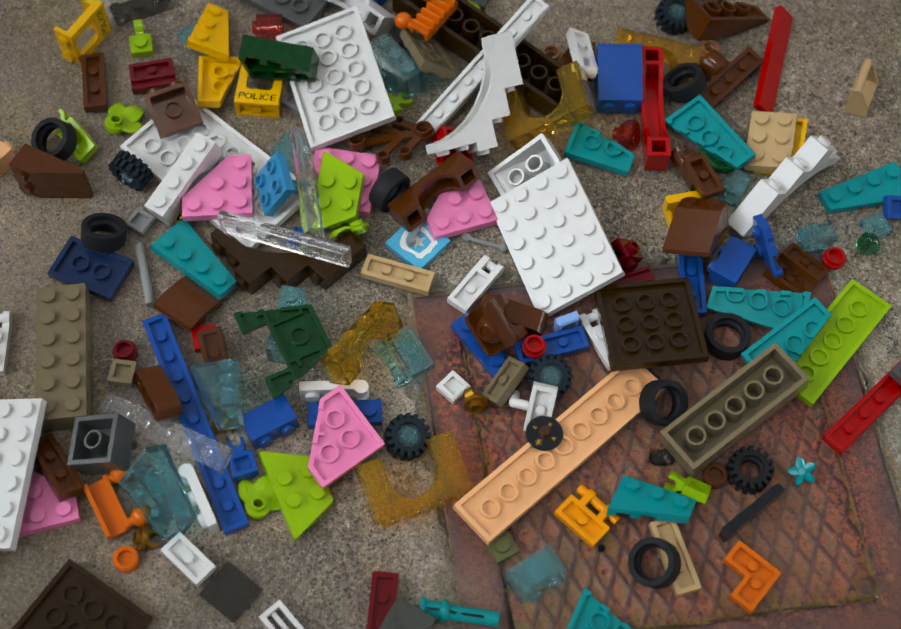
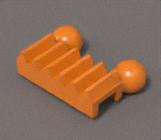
[395,0,458,42]
[83,467,152,541]

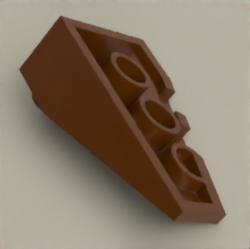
[685,0,769,41]

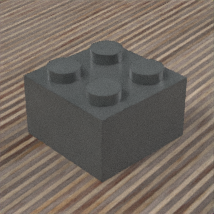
[67,413,135,475]

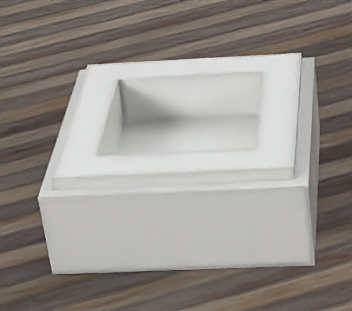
[436,370,470,405]

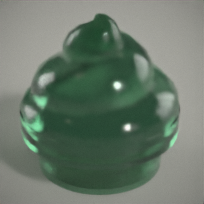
[856,232,881,256]

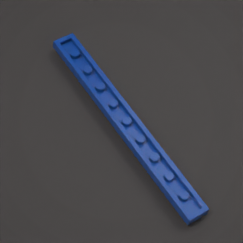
[142,314,250,536]

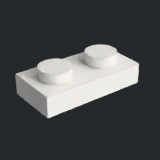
[161,532,217,588]

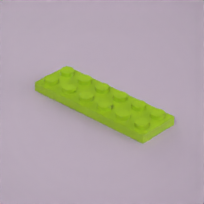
[796,279,892,408]

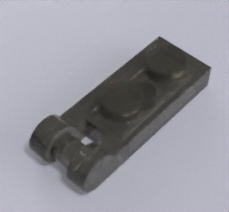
[109,0,174,27]

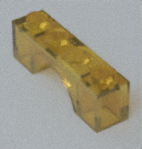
[614,27,702,80]
[320,301,403,386]

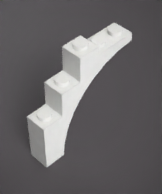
[425,31,523,157]
[728,135,840,237]

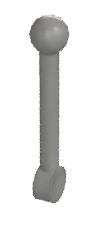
[406,208,431,246]
[462,233,508,253]

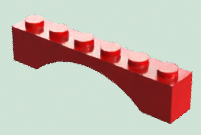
[640,46,671,171]

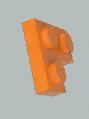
[722,540,782,614]

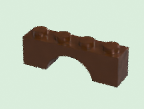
[387,151,480,232]

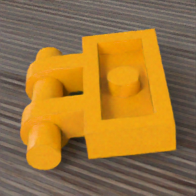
[554,484,621,549]

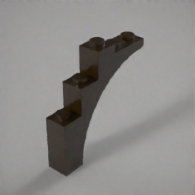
[210,228,367,295]

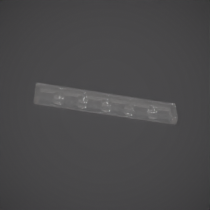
[289,127,325,244]
[217,210,352,268]
[96,392,234,473]

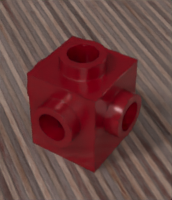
[610,237,644,272]

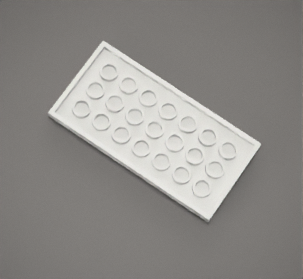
[120,99,314,249]

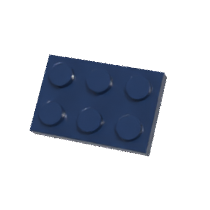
[47,236,135,302]

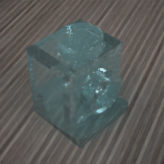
[715,169,752,209]
[797,220,838,252]

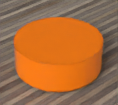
[112,545,140,573]

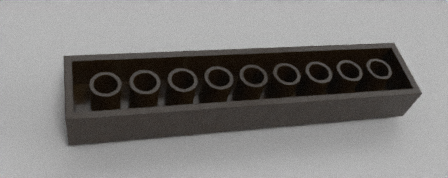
[392,0,587,125]

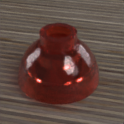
[613,119,641,150]

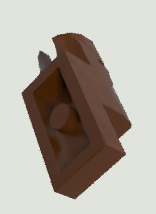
[670,144,725,200]

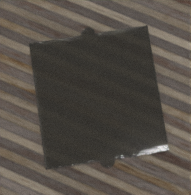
[199,561,263,624]

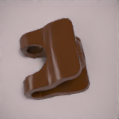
[465,292,528,357]

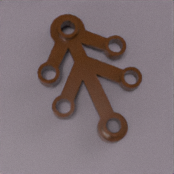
[348,116,435,165]

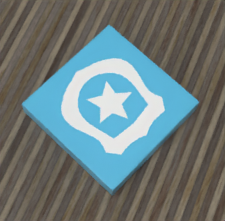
[385,221,451,269]

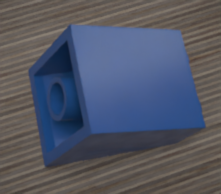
[594,44,643,114]

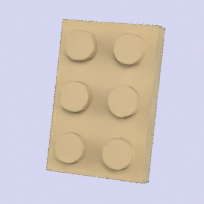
[744,111,797,172]

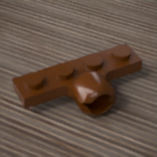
[698,46,763,108]

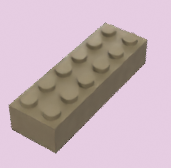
[35,283,93,432]
[659,342,810,478]

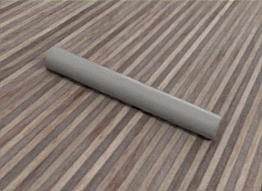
[135,242,155,307]

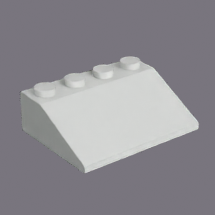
[487,133,595,211]

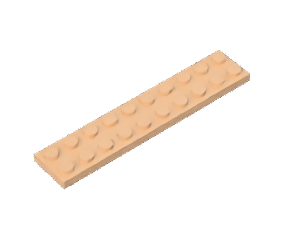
[453,368,666,545]

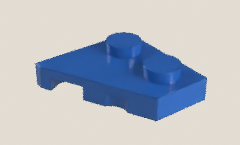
[751,214,783,278]

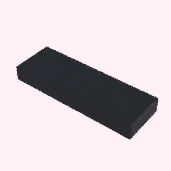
[719,483,785,543]

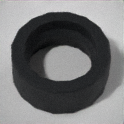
[663,62,707,103]
[31,117,77,161]
[369,168,410,213]
[81,213,127,253]
[704,313,751,361]
[639,379,688,427]
[628,537,682,589]

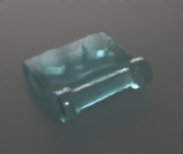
[373,326,435,388]

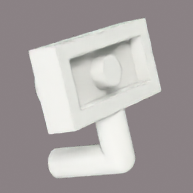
[509,381,558,431]

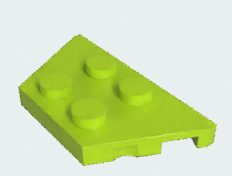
[307,152,366,236]
[259,451,334,542]

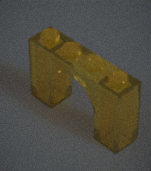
[502,60,598,151]
[354,430,473,528]

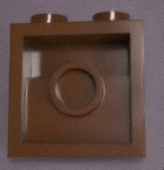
[144,80,203,139]

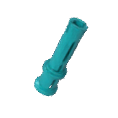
[420,596,500,628]

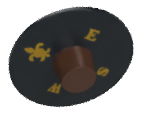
[526,416,563,451]

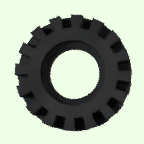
[726,445,775,495]

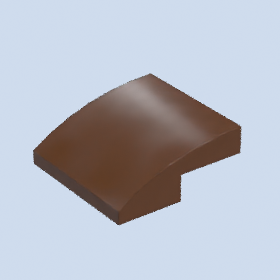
[762,242,830,293]
[153,276,224,332]

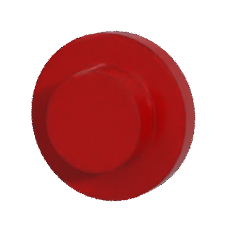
[822,247,846,270]
[522,335,546,359]

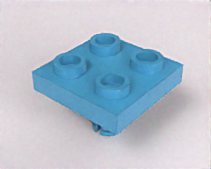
[254,151,302,217]

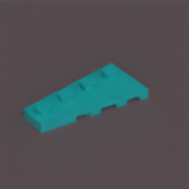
[665,94,756,171]
[817,162,901,214]
[151,219,237,301]
[707,286,812,330]
[740,297,832,364]

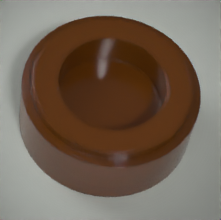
[701,463,728,489]

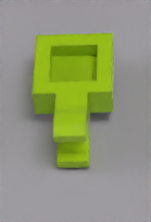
[129,19,154,58]
[664,471,712,504]

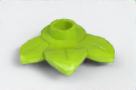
[104,102,144,135]
[329,218,369,239]
[238,475,280,520]

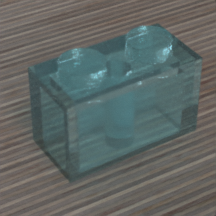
[504,544,567,605]

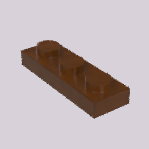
[81,52,108,113]
[35,433,84,502]

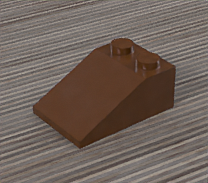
[9,144,94,198]
[663,197,728,257]

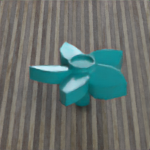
[787,456,817,486]

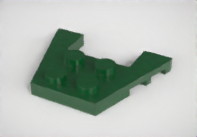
[234,304,333,400]

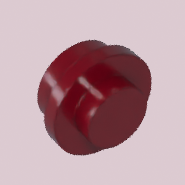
[112,340,138,361]

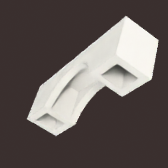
[327,0,395,37]
[144,132,223,227]

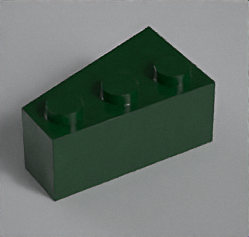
[238,34,319,82]

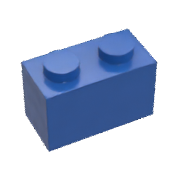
[706,236,757,287]
[239,394,299,450]

